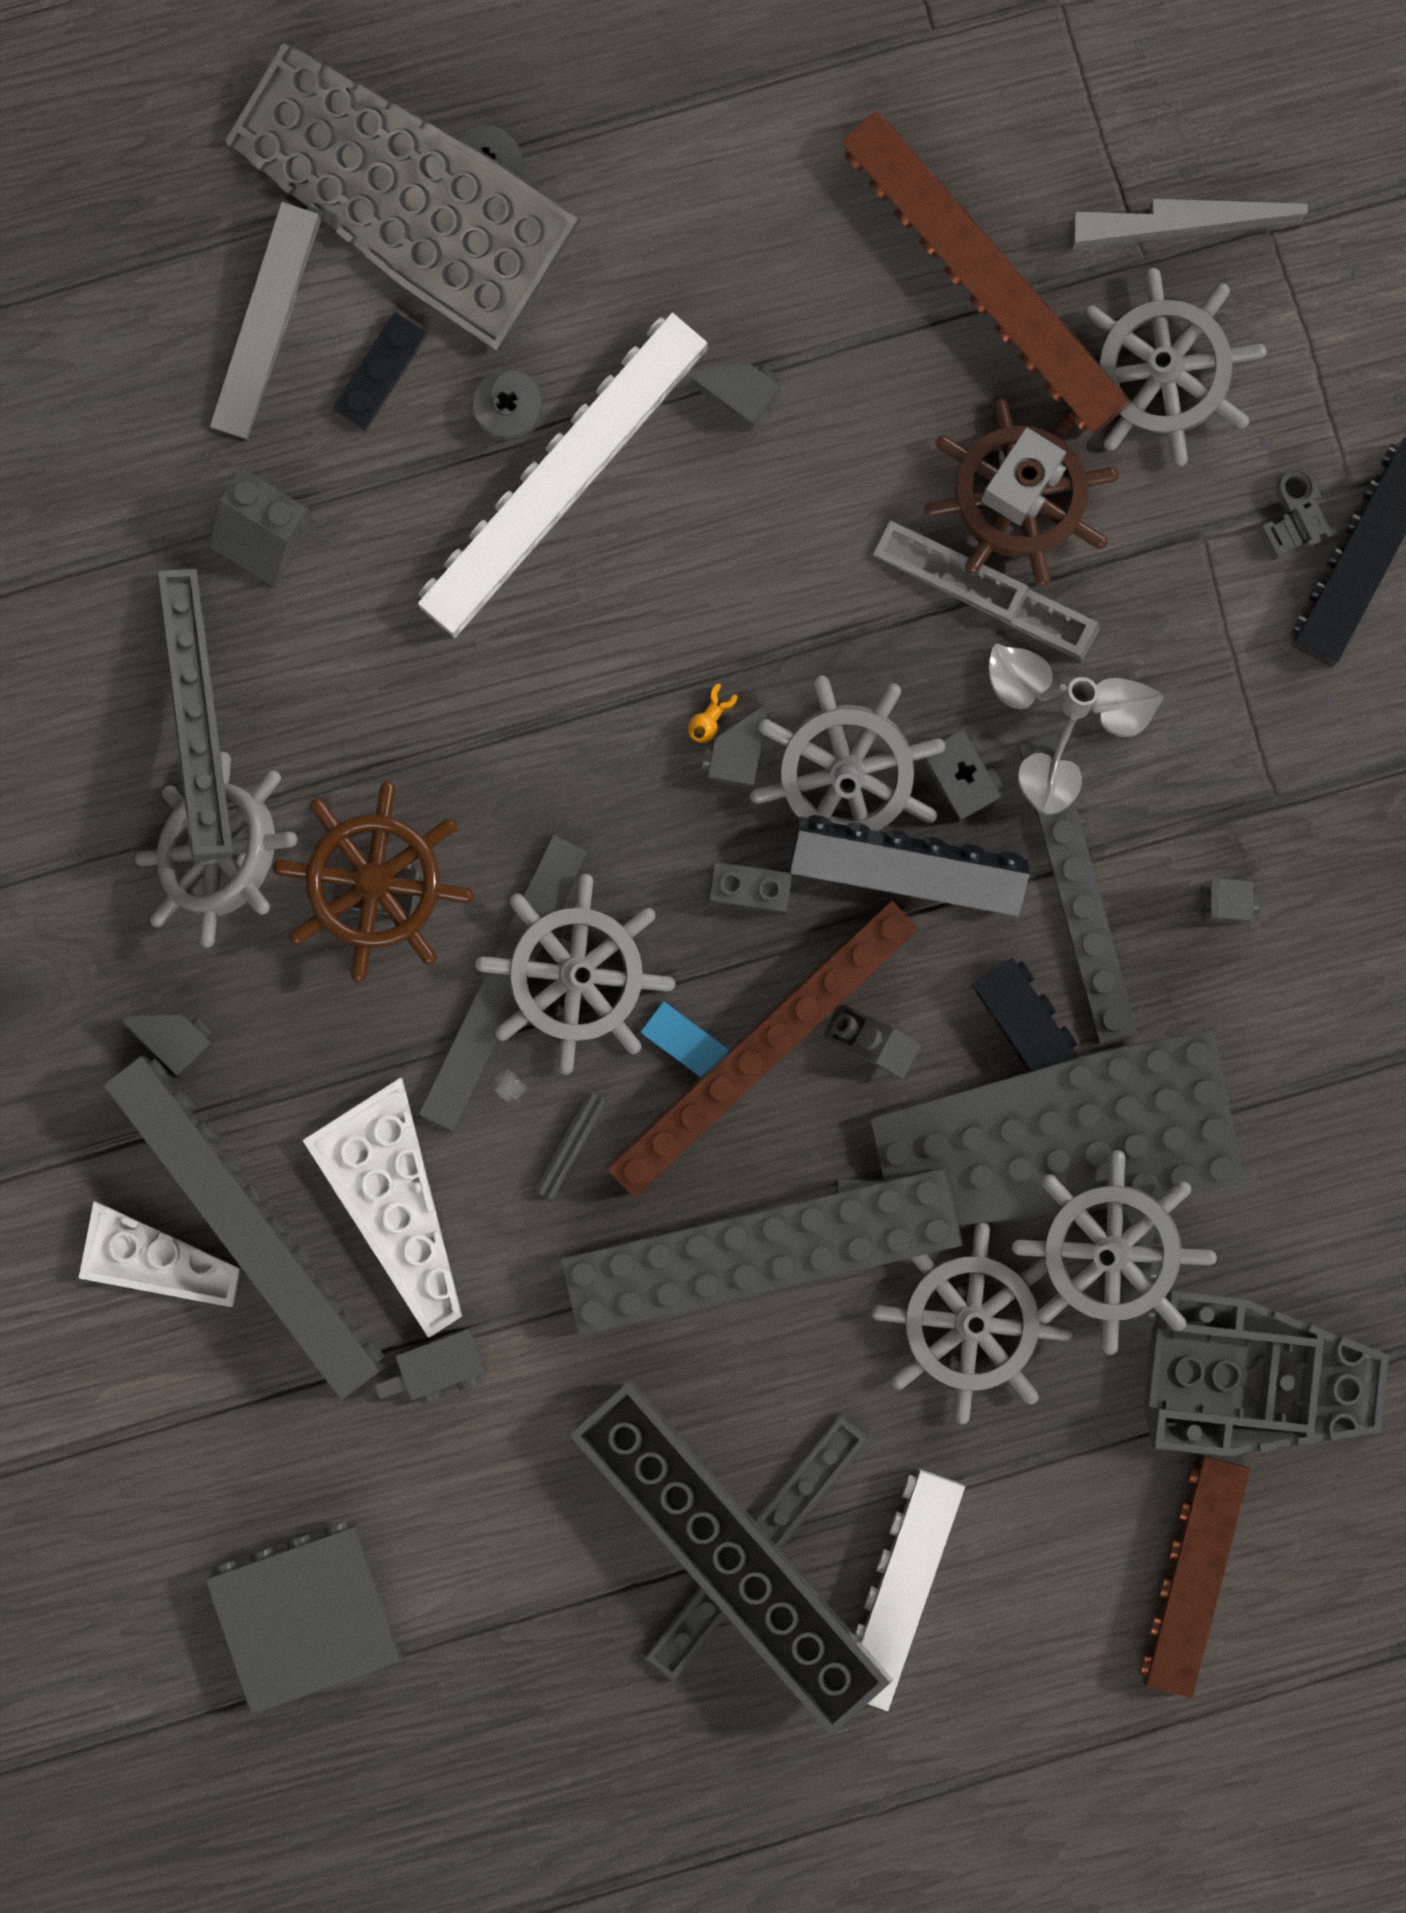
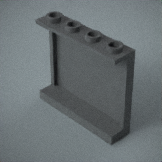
[205,1521,403,1714]

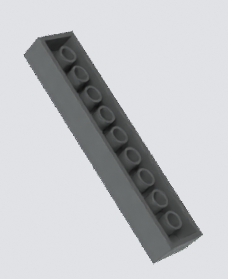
[104,1056,385,1400]
[561,1168,963,1336]
[569,1382,893,1736]

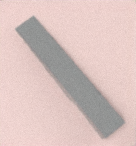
[1071,199,1308,251]
[210,202,321,440]
[873,520,1100,662]

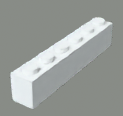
[854,1468,965,1711]

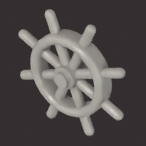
[1084,268,1267,466]
[750,675,945,831]
[135,752,297,948]
[475,873,675,1075]
[1012,1150,1217,1355]
[871,1223,1073,1425]

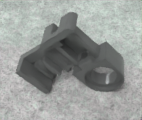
[1258,469,1338,560]

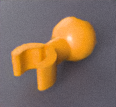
[688,684,738,743]

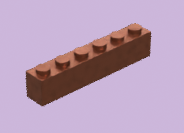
[1139,1454,1250,1699]

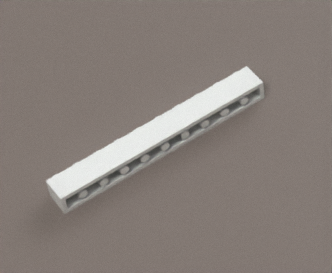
[418,312,707,638]

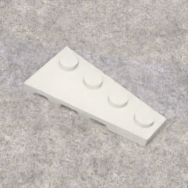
[79,1201,241,1307]

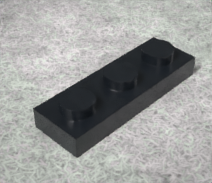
[333,311,428,431]

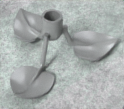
[988,643,1164,815]

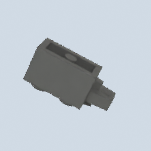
[375,1328,487,1404]

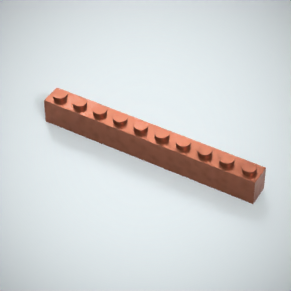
[841,110,1132,433]
[605,901,919,1198]

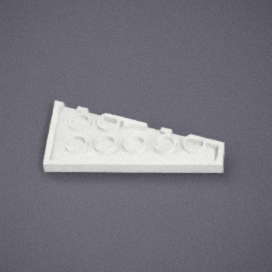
[303,1077,462,1338]

